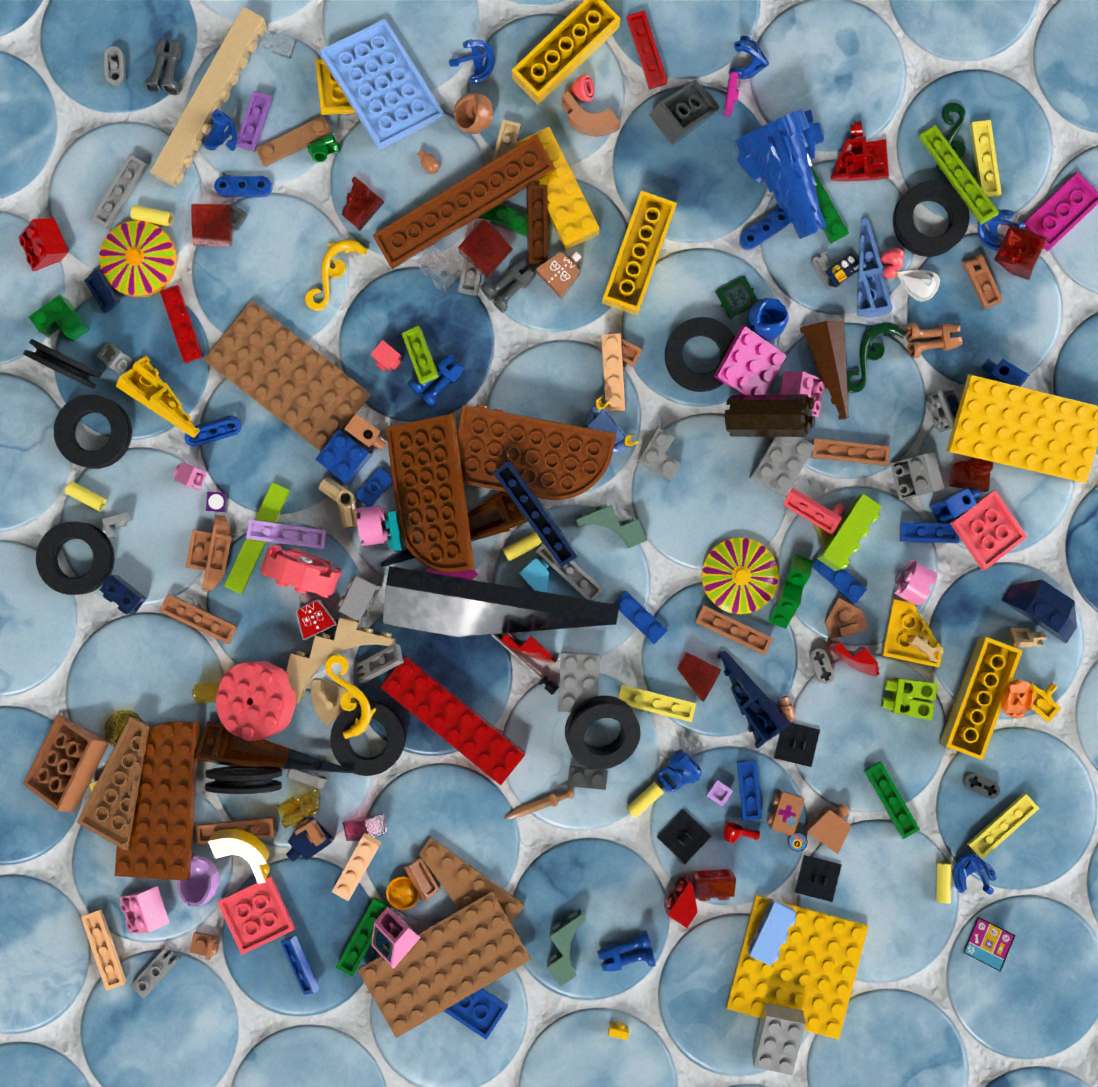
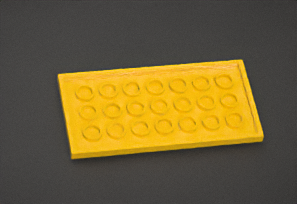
[946,374,1098,483]

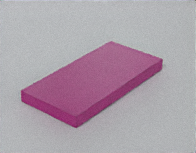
[1024,171,1098,251]

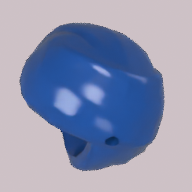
[747,298,789,340]

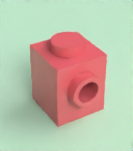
[370,340,402,372]

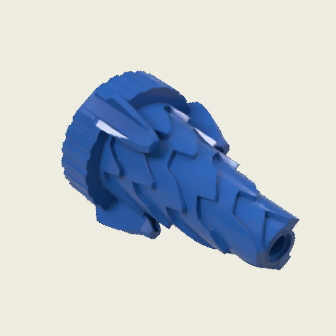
[735,109,827,239]

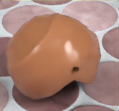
[454,93,494,134]

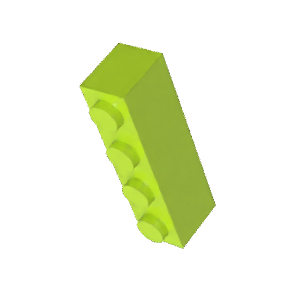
[817,494,882,571]

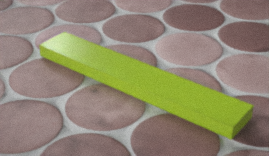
[918,125,999,225]
[224,482,291,594]

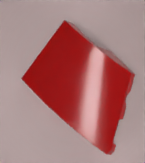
[830,137,889,181]
[501,633,558,663]
[826,641,880,677]

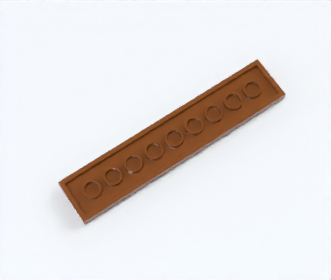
[373,135,556,269]

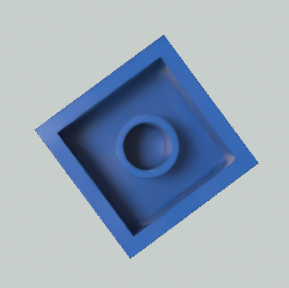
[315,430,372,485]

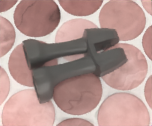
[144,38,182,96]
[480,259,537,313]

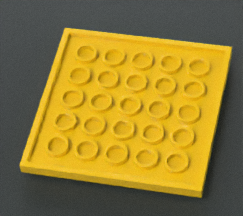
[726,894,868,1040]

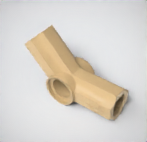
[318,476,358,529]

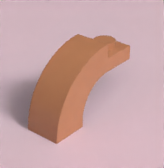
[561,91,621,137]

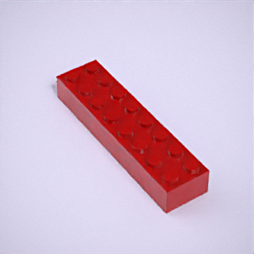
[380,656,526,785]

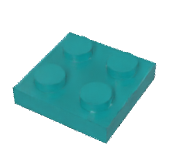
[385,511,403,552]

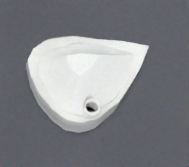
[897,270,940,302]

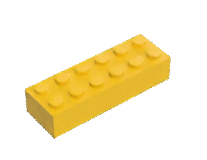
[511,0,621,105]
[515,127,600,251]
[602,191,677,316]
[939,636,1023,760]

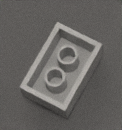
[750,437,815,497]
[558,652,600,712]
[752,1003,806,1075]

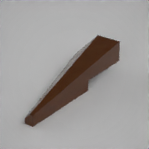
[800,321,849,420]

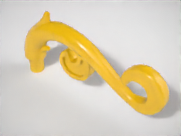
[305,239,368,311]
[325,654,376,739]

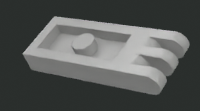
[356,644,404,683]
[130,946,180,999]

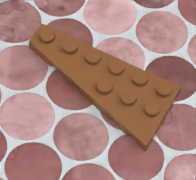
[77,717,150,850]
[419,837,524,923]

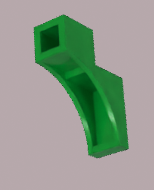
[768,554,813,629]

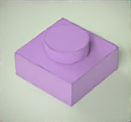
[706,779,733,807]

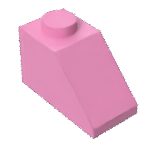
[174,462,207,490]

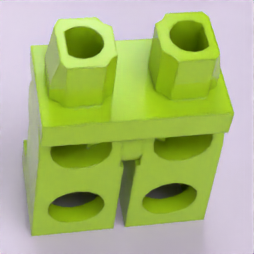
[881,677,938,721]

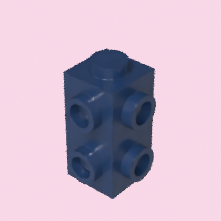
[99,575,147,614]

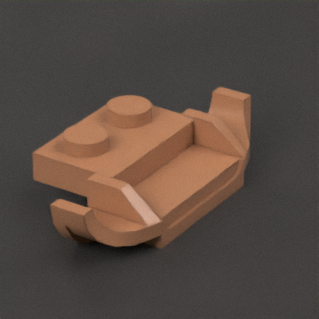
[185,514,232,591]

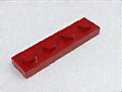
[626,10,668,90]
[160,285,204,364]

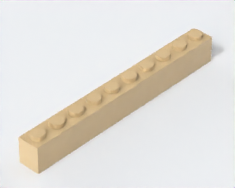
[150,7,267,188]

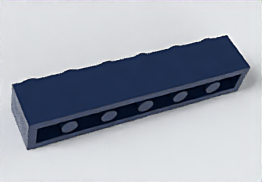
[493,459,578,568]

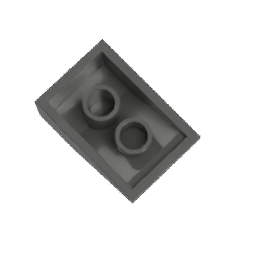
[649,79,719,145]

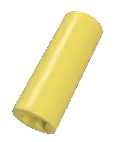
[131,205,173,227]
[65,481,107,512]
[502,531,542,562]
[626,782,664,818]
[936,861,952,903]

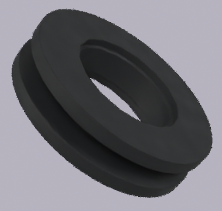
[893,181,970,257]
[665,317,735,392]
[23,339,102,389]
[54,394,132,469]
[36,522,115,595]
[565,695,641,769]
[330,701,406,776]
[205,766,282,794]

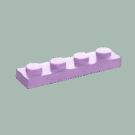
[246,519,327,549]

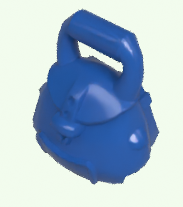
[657,749,702,792]

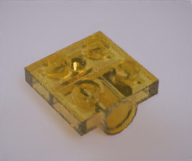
[277,788,321,828]

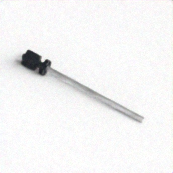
[490,634,559,695]

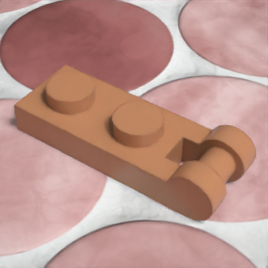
[962,254,1003,310]

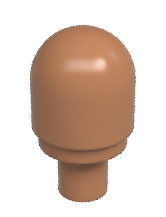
[417,149,440,174]
[779,696,795,723]

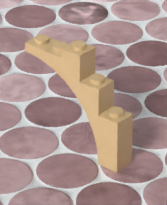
[286,615,396,704]

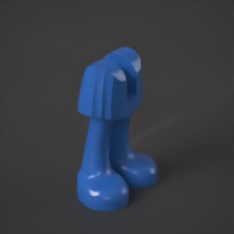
[407,354,464,409]
[597,930,656,971]

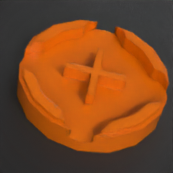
[1001,679,1034,719]

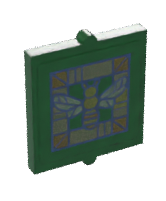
[715,276,758,319]

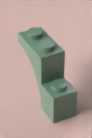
[576,504,647,548]
[547,910,586,987]

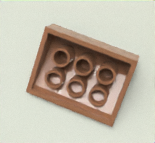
[23,715,110,812]

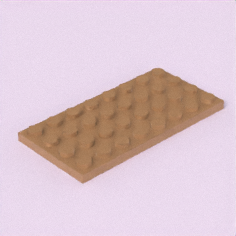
[204,301,371,451]
[357,890,531,1038]

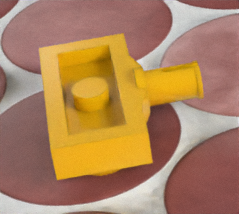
[1029,682,1061,723]

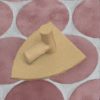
[311,680,356,726]

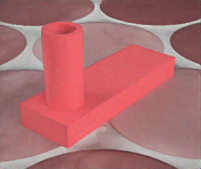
[783,488,845,535]

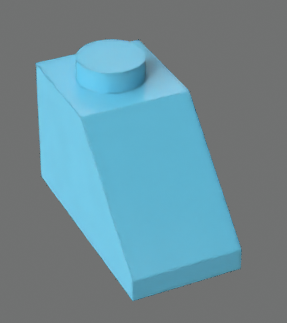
[519,558,549,593]

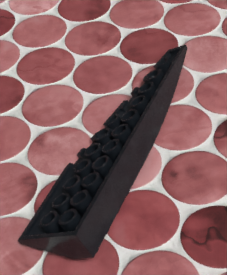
[383,566,620,637]

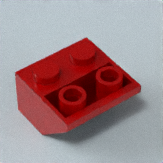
[19,218,69,271]
[664,874,698,928]

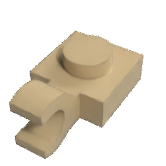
[1008,627,1046,647]
[907,635,944,662]

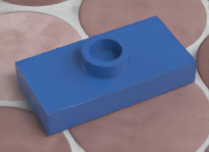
[355,467,393,507]

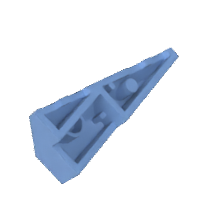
[857,218,893,318]

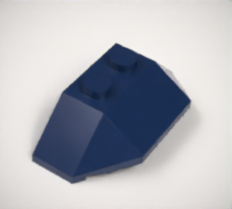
[1001,580,1077,643]

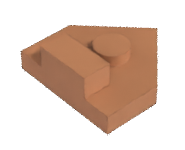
[825,598,868,640]

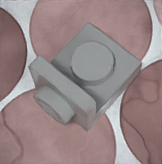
[97,341,132,374]
[102,512,132,538]

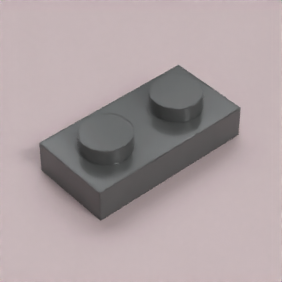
[568,766,608,790]

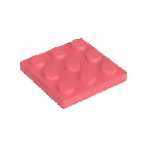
[950,490,1027,570]
[217,875,295,955]

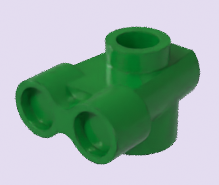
[307,134,341,162]

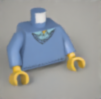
[584,396,639,454]

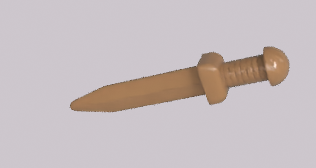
[505,788,575,819]

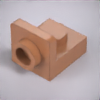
[294,818,326,846]
[189,931,219,960]

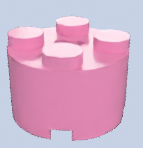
[356,505,388,546]
[893,560,937,605]

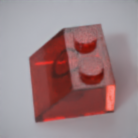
[458,219,513,278]
[994,225,1047,280]
[692,869,736,901]

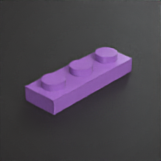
[236,91,273,152]

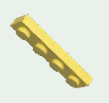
[970,120,1002,198]
[618,684,696,722]
[967,793,1040,859]

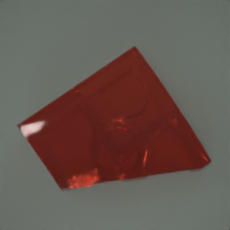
[341,176,384,231]
[949,458,993,492]
[677,652,721,702]

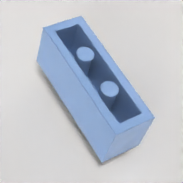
[747,898,796,966]

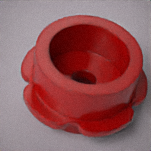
[850,120,863,138]

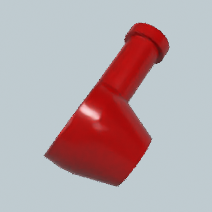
[724,822,760,843]

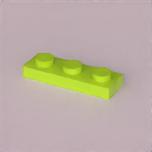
[402,325,439,385]

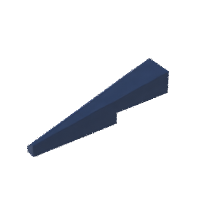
[717,651,791,749]

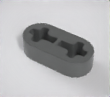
[962,772,1000,799]

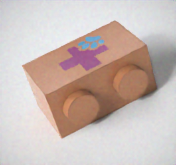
[767,789,805,836]

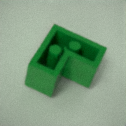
[29,294,90,341]

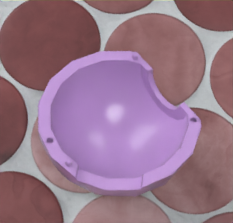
[177,855,220,907]

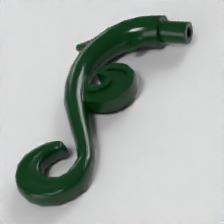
[935,103,975,178]
[847,322,907,393]

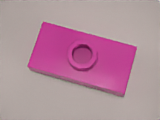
[723,72,739,117]

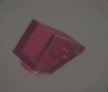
[342,814,388,841]

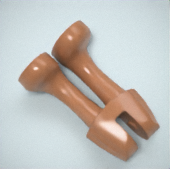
[906,322,963,358]

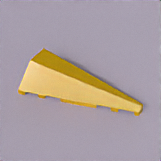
[116,356,200,438]

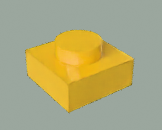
[608,1021,629,1040]

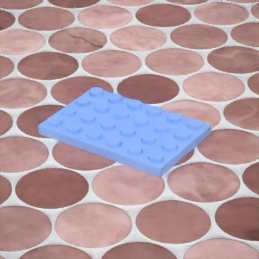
[319,19,445,150]

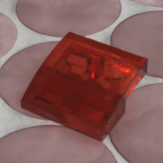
[191,204,233,246]

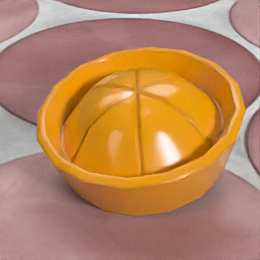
[386,876,420,910]

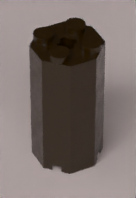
[725,394,815,437]

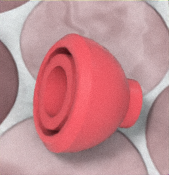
[570,74,594,102]

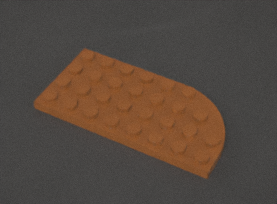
[457,404,616,500]
[386,414,475,572]
[115,721,200,881]

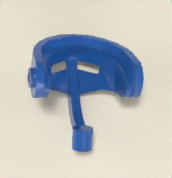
[728,36,769,80]
[449,39,495,83]
[203,108,238,151]
[978,209,1025,251]
[953,852,997,895]

